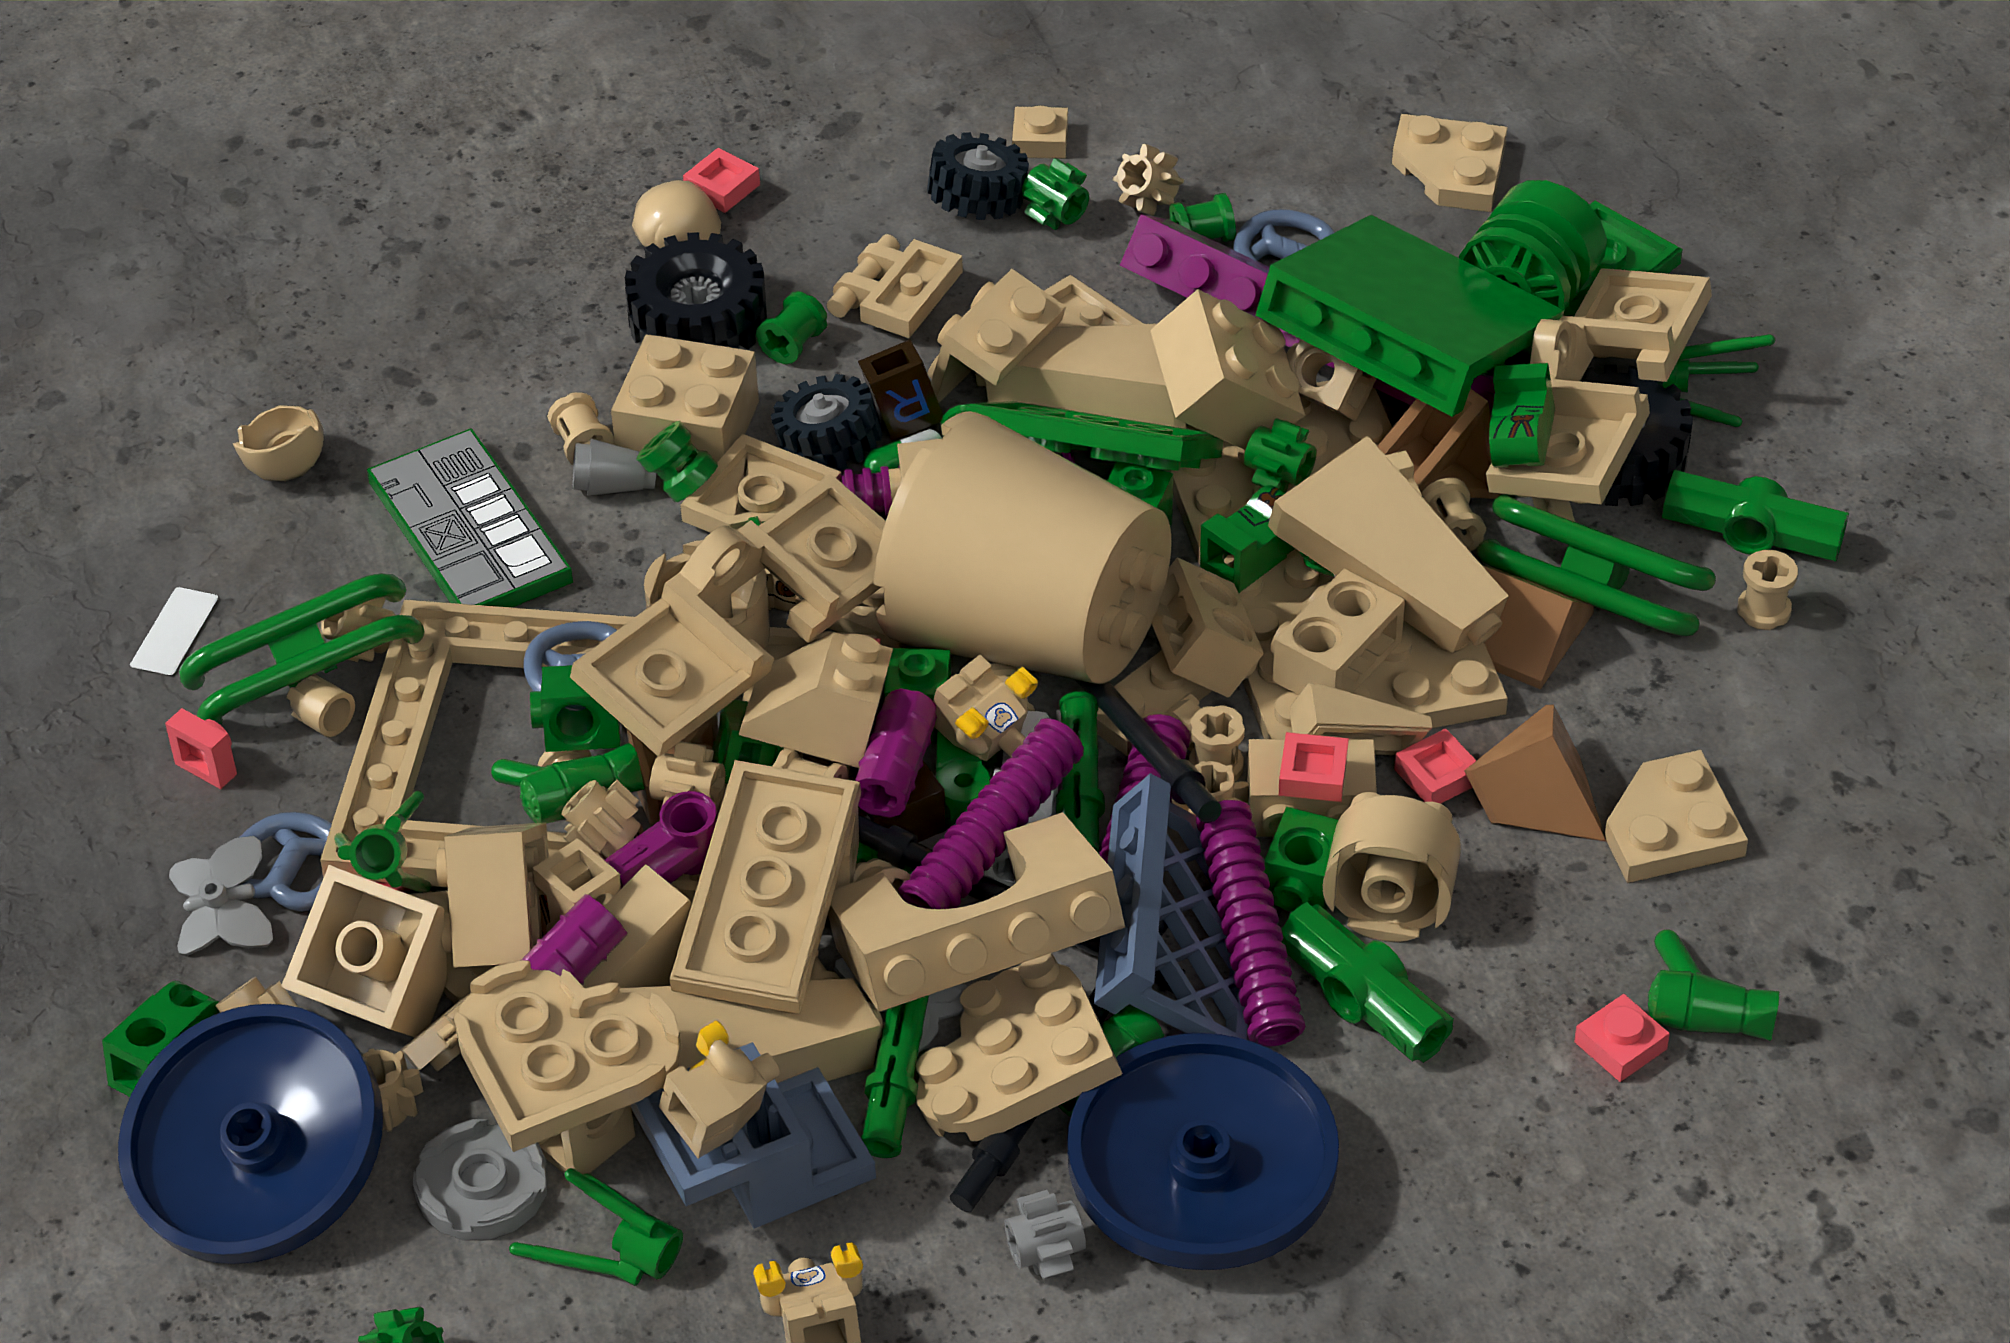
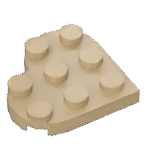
[916,953,1123,1141]
[454,960,681,1152]

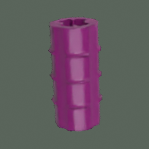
[855,688,937,817]
[520,894,628,985]

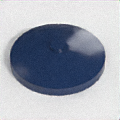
[118,1004,383,1264]
[1068,1033,1339,1270]

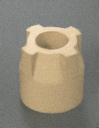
[287,674,355,737]

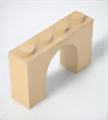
[828,812,1125,1012]

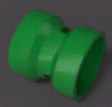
[636,421,718,502]

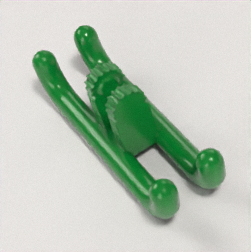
[1477,494,1716,636]
[179,573,425,725]

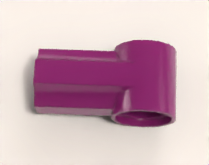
[604,791,718,889]

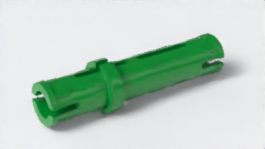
[1056,691,1105,854]
[860,995,929,1158]

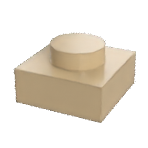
[1012,106,1068,159]

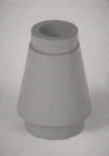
[572,439,656,496]

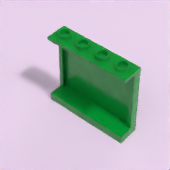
[1255,215,1564,417]

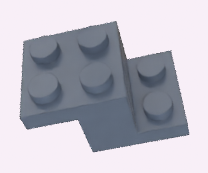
[631,1042,876,1229]

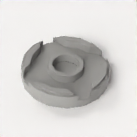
[413,1119,548,1240]

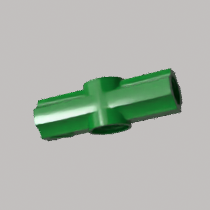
[1662,470,1849,562]
[1281,902,1454,1063]

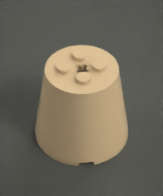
[874,411,1171,684]

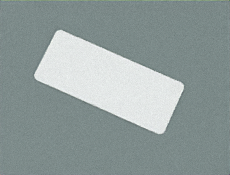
[130,587,218,675]

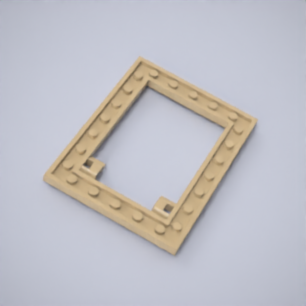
[320,600,877,903]

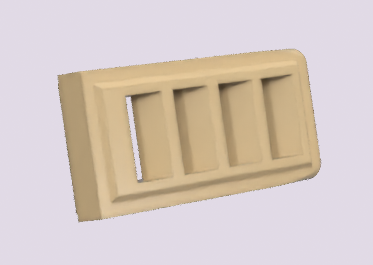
[1290,683,1432,755]

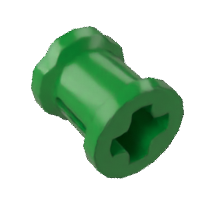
[1169,193,1236,242]
[756,291,827,364]

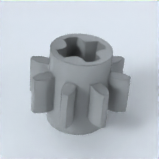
[1004,1190,1086,1279]

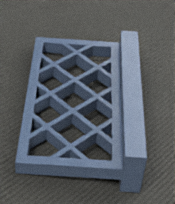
[1094,773,1248,1040]

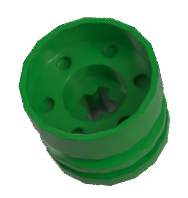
[1459,180,1607,310]

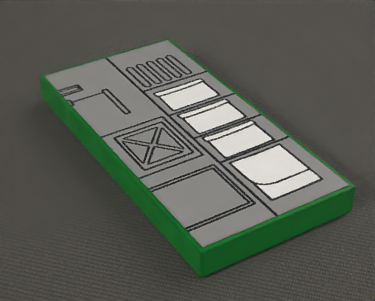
[367,428,573,608]

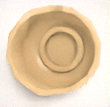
[632,180,721,248]
[233,405,324,481]

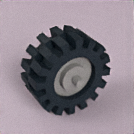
[927,132,1029,220]
[771,374,883,471]

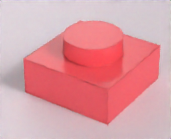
[683,148,760,213]
[165,708,237,789]
[1394,728,1476,804]
[1278,732,1349,802]
[1574,994,1670,1082]

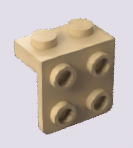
[927,269,1066,403]

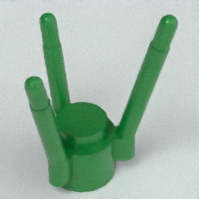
[1663,334,1776,427]
[334,791,431,893]
[509,1168,683,1286]

